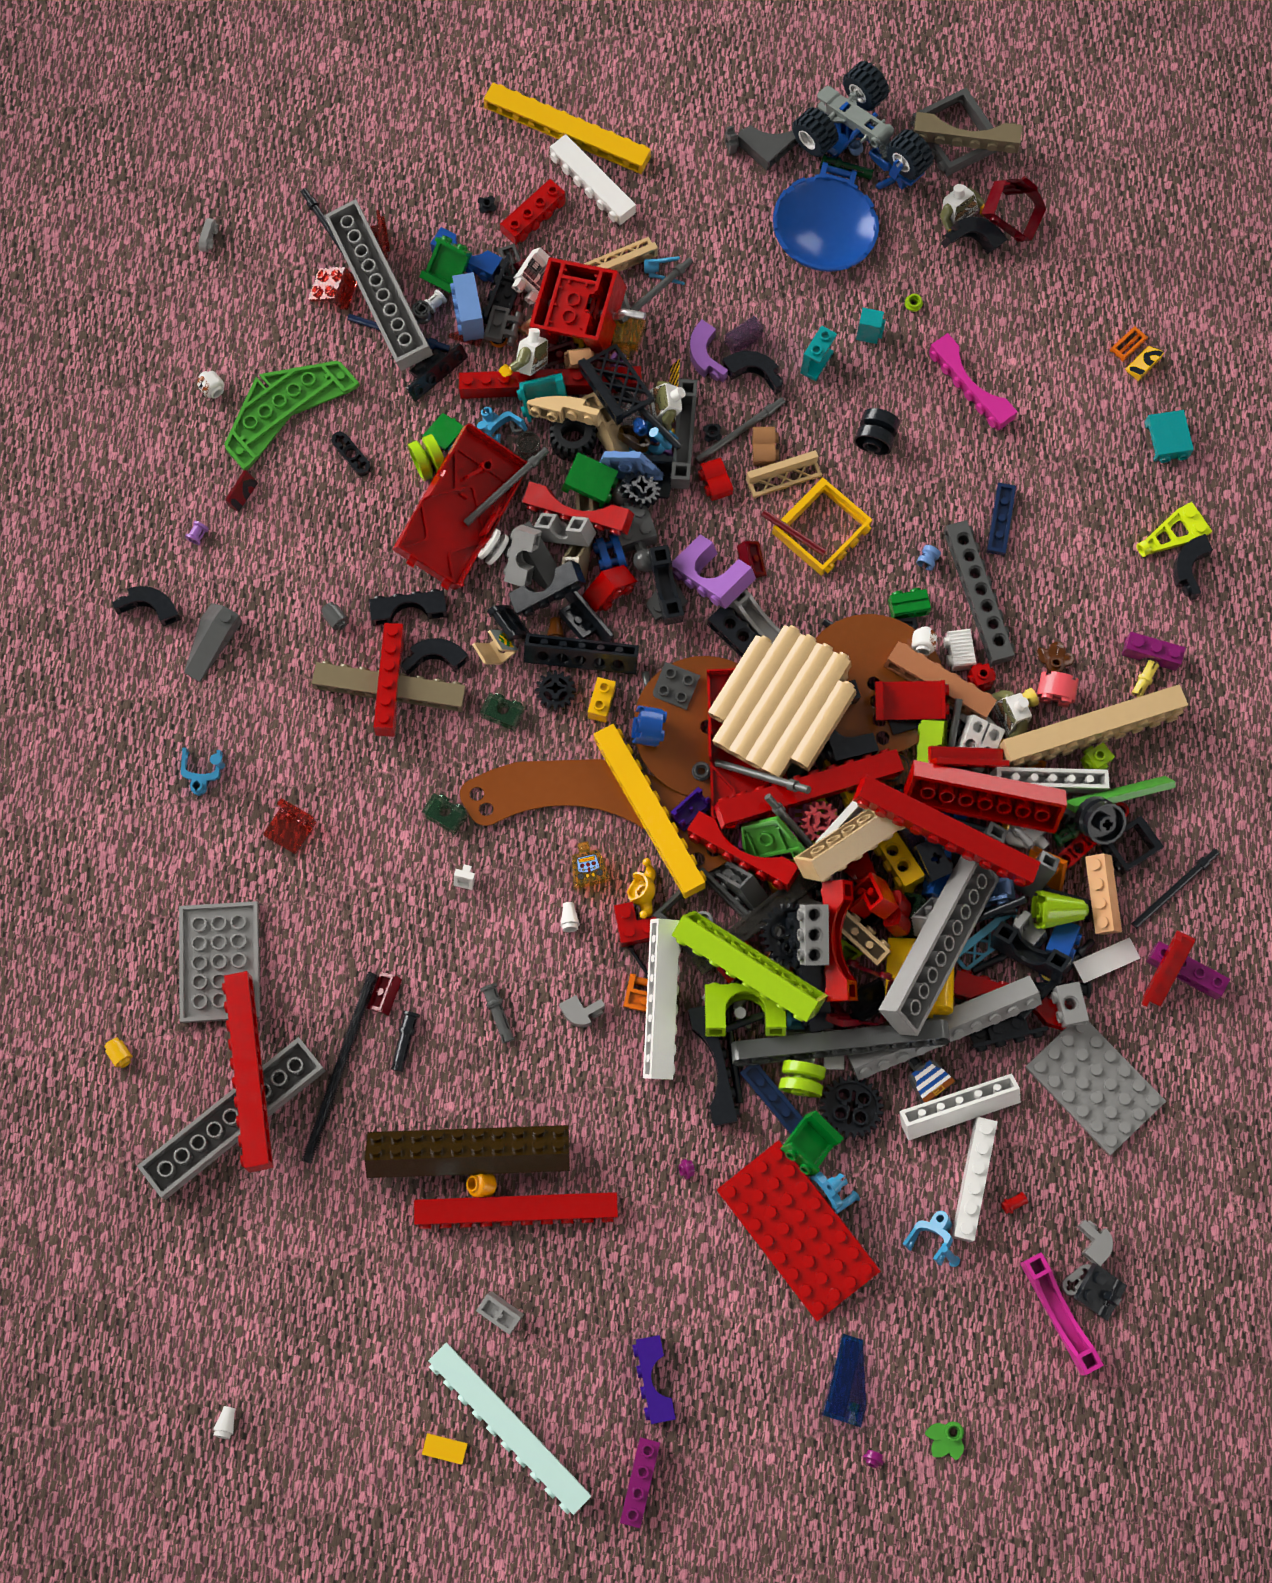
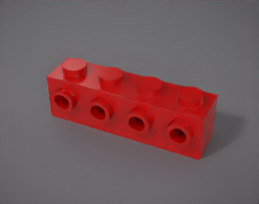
[500,179,566,245]

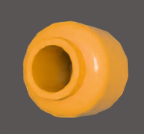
[466,1174,497,1197]

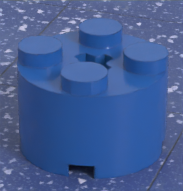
[631,705,667,747]

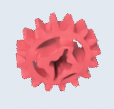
[798,801,839,842]

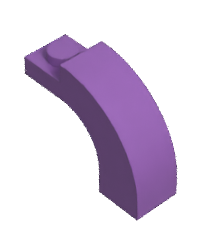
[690,319,728,382]

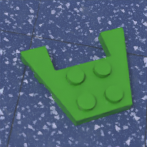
[741,816,806,878]

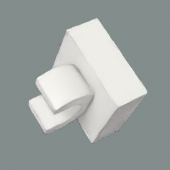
[454,864,475,890]

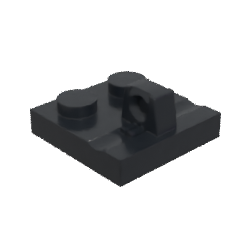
[1073,1263,1127,1321]

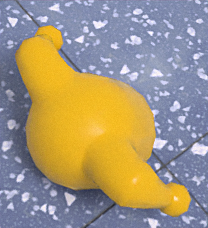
[627,858,657,919]

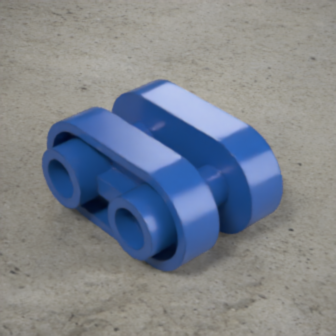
[592,534,627,571]

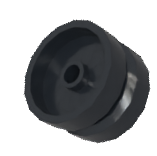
[1075,796,1126,845]

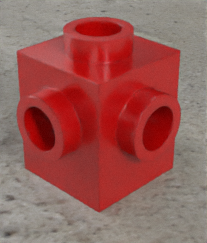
[967,663,996,692]

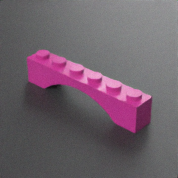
[929,333,1018,431]
[1020,1252,1104,1375]

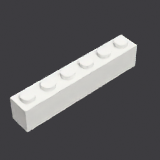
[550,134,636,225]
[990,767,1110,794]
[900,1073,1021,1141]
[951,1117,998,1242]

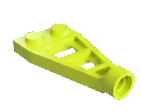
[1136,502,1212,557]

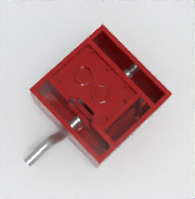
[529,257,646,353]

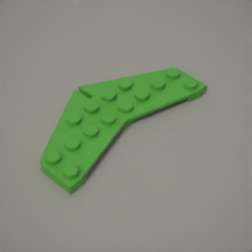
[225,361,360,471]

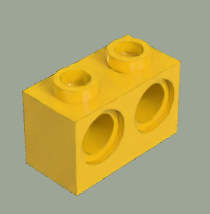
[588,677,616,723]

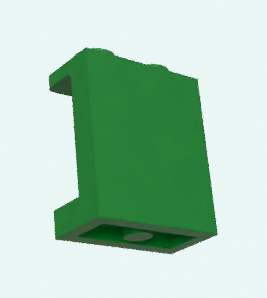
[419,235,472,293]
[561,452,619,508]
[780,1110,844,1176]

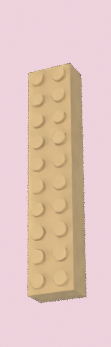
[998,684,1188,767]

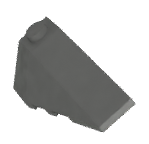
[503,521,558,590]
[184,603,242,682]

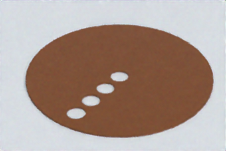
[815,614,942,755]
[634,656,738,799]

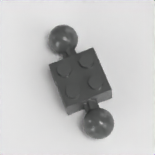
[611,483,657,572]

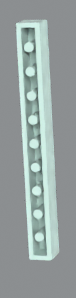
[428,1343,592,1515]

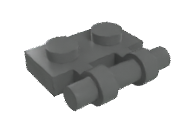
[484,305,523,346]

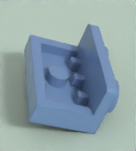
[985,878,1016,907]

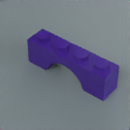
[632,1335,676,1424]

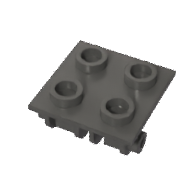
[653,662,700,710]

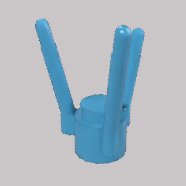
[644,256,685,285]

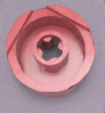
[1037,671,1079,708]

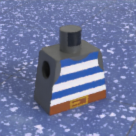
[907,1056,955,1104]

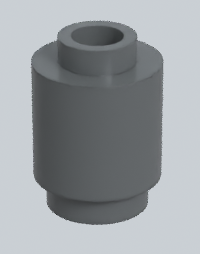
[321,602,348,630]

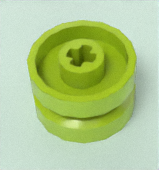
[407,434,444,481]
[779,1060,826,1098]

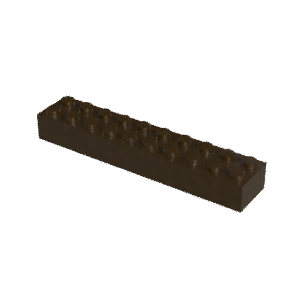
[364,1125,570,1178]

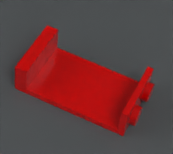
[875,680,949,720]

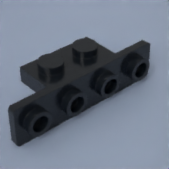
[482,254,518,324]
[406,343,468,402]
[558,591,614,642]
[837,978,885,1030]
[970,1015,1049,1053]

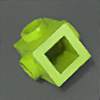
[1080,742,1115,770]

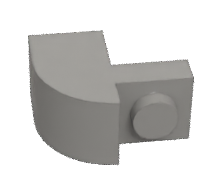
[1011,910,1048,949]
[559,995,605,1028]
[1077,1220,1113,1266]

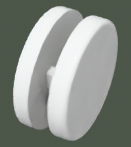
[477,528,509,565]

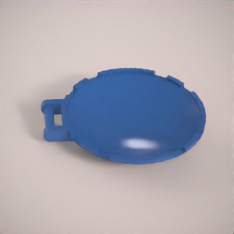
[773,162,879,272]

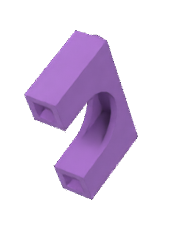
[672,534,756,609]

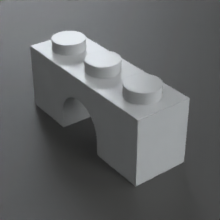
[534,513,596,547]
[503,524,542,587]

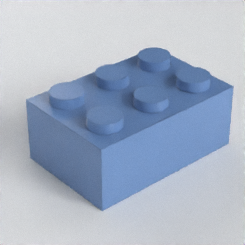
[450,272,484,342]

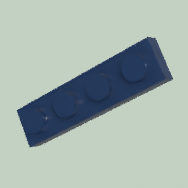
[986,482,1016,556]
[740,1064,803,1135]

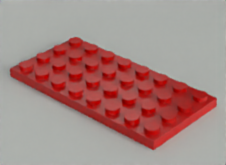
[717,1140,881,1321]

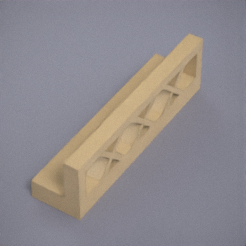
[584,237,658,272]
[746,450,822,499]

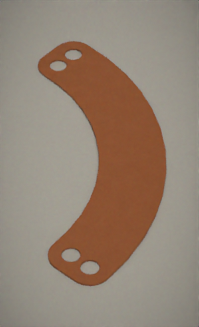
[460,759,727,873]

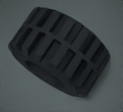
[550,418,596,462]

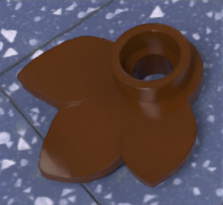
[1037,641,1075,674]

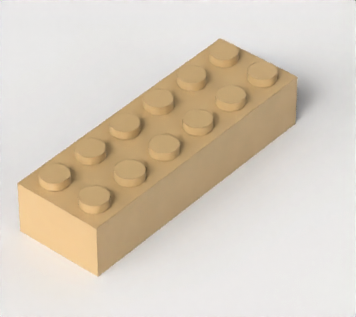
[793,809,906,882]

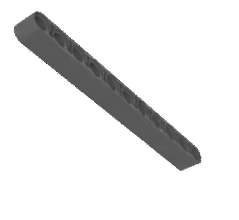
[731,1019,950,1066]

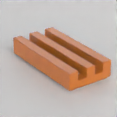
[1110,326,1148,362]

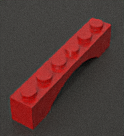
[522,481,635,536]
[373,623,405,737]
[687,811,800,892]
[821,880,858,1002]
[954,969,1072,1031]

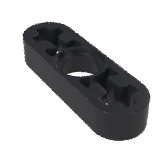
[331,431,371,476]

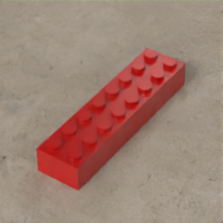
[903,760,1067,834]

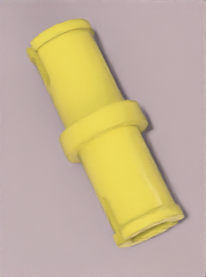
[1131,660,1159,697]

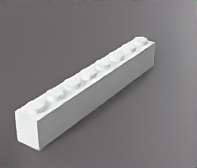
[643,918,681,1080]

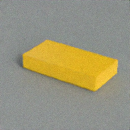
[422,1433,468,1465]

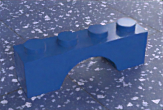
[430,227,502,283]

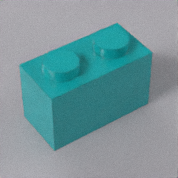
[856,308,886,344]

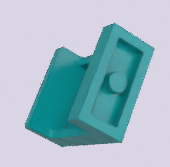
[800,325,837,381]
[517,373,567,423]
[1145,410,1194,463]

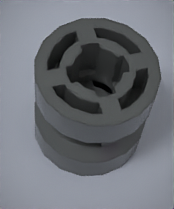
[412,300,432,324]

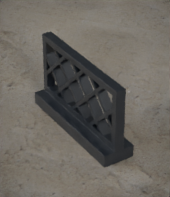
[578,344,654,425]

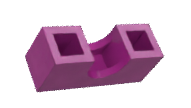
[1122,632,1186,671]

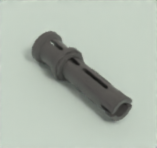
[480,983,514,1044]

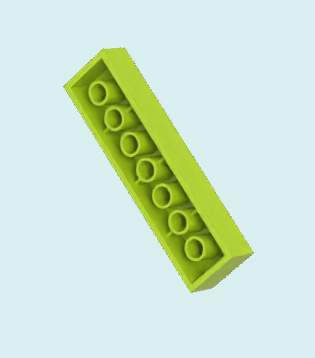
[672,911,828,1022]

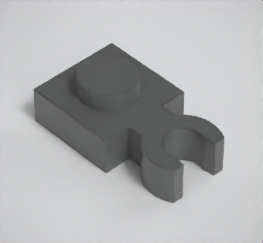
[725,125,739,155]

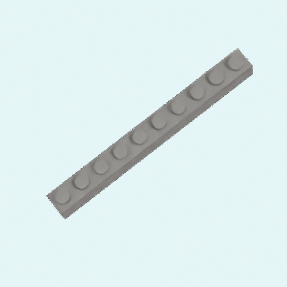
[847,975,1042,1080]

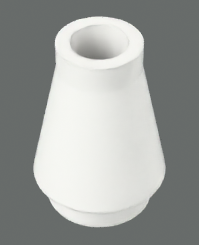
[560,902,580,932]
[213,1406,236,1439]

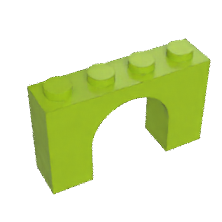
[705,982,786,1036]

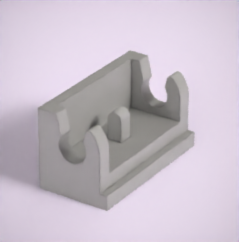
[476,1291,524,1335]

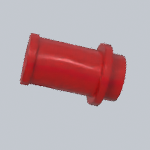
[1001,1192,1028,1214]

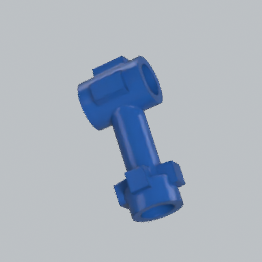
[633,418,658,443]

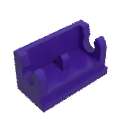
[671,787,711,832]

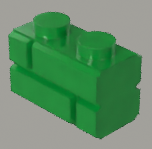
[888,588,931,619]

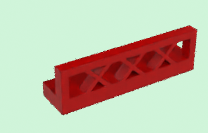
[928,746,1010,768]
[1141,930,1195,1007]

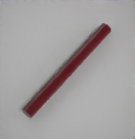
[761,510,827,556]

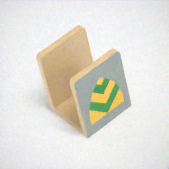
[472,629,518,665]

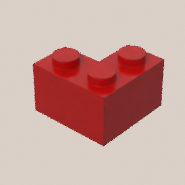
[582,565,638,612]
[849,872,899,920]
[614,902,656,947]

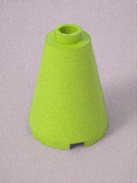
[1031,890,1089,929]

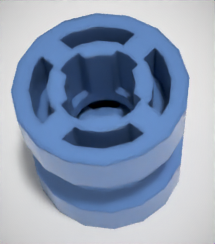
[916,545,941,571]

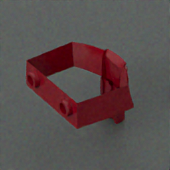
[981,176,1046,242]
[826,959,895,1029]

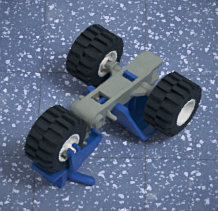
[792,61,934,190]

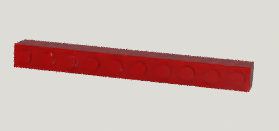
[459,366,642,399]
[714,748,904,829]
[852,775,1041,887]
[222,971,274,1173]
[414,1192,618,1229]

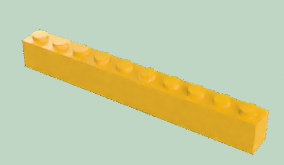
[483,83,651,175]
[593,724,707,899]

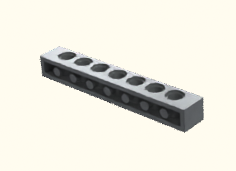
[944,520,1016,666]

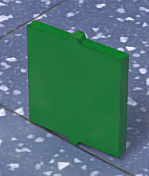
[422,413,463,452]

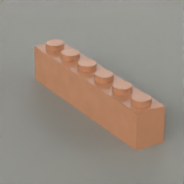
[884,641,997,720]

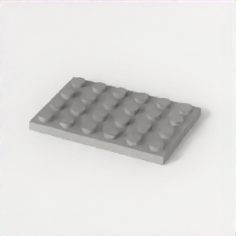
[179,901,260,1023]
[1025,1021,1166,1156]

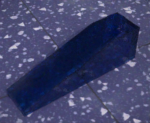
[821,1334,866,1428]

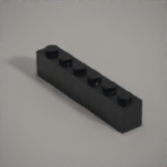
[786,909,834,1032]

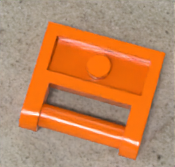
[623,973,648,1012]

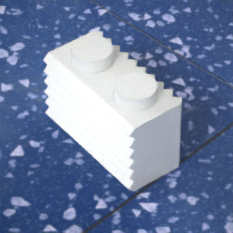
[943,629,976,672]

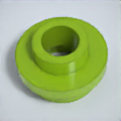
[905,294,923,312]

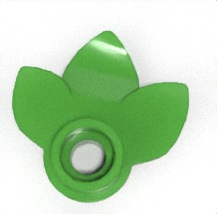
[925,1421,964,1460]

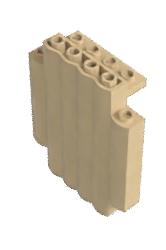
[708,625,856,778]

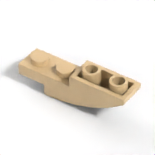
[581,392,630,452]
[526,396,602,427]

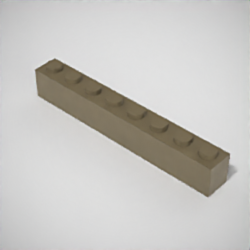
[312,661,466,712]

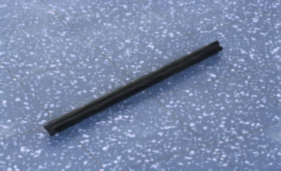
[301,972,378,1164]

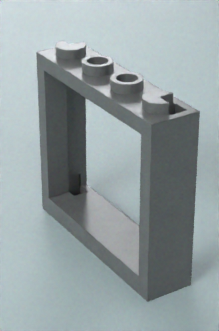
[910,88,997,177]
[653,867,758,973]

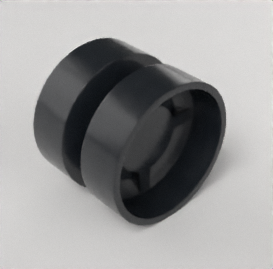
[854,408,900,455]

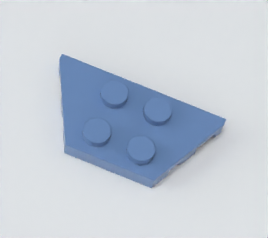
[599,451,663,480]

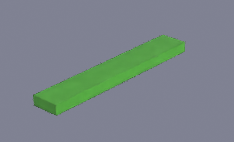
[1066,776,1176,813]

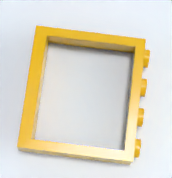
[772,477,872,576]

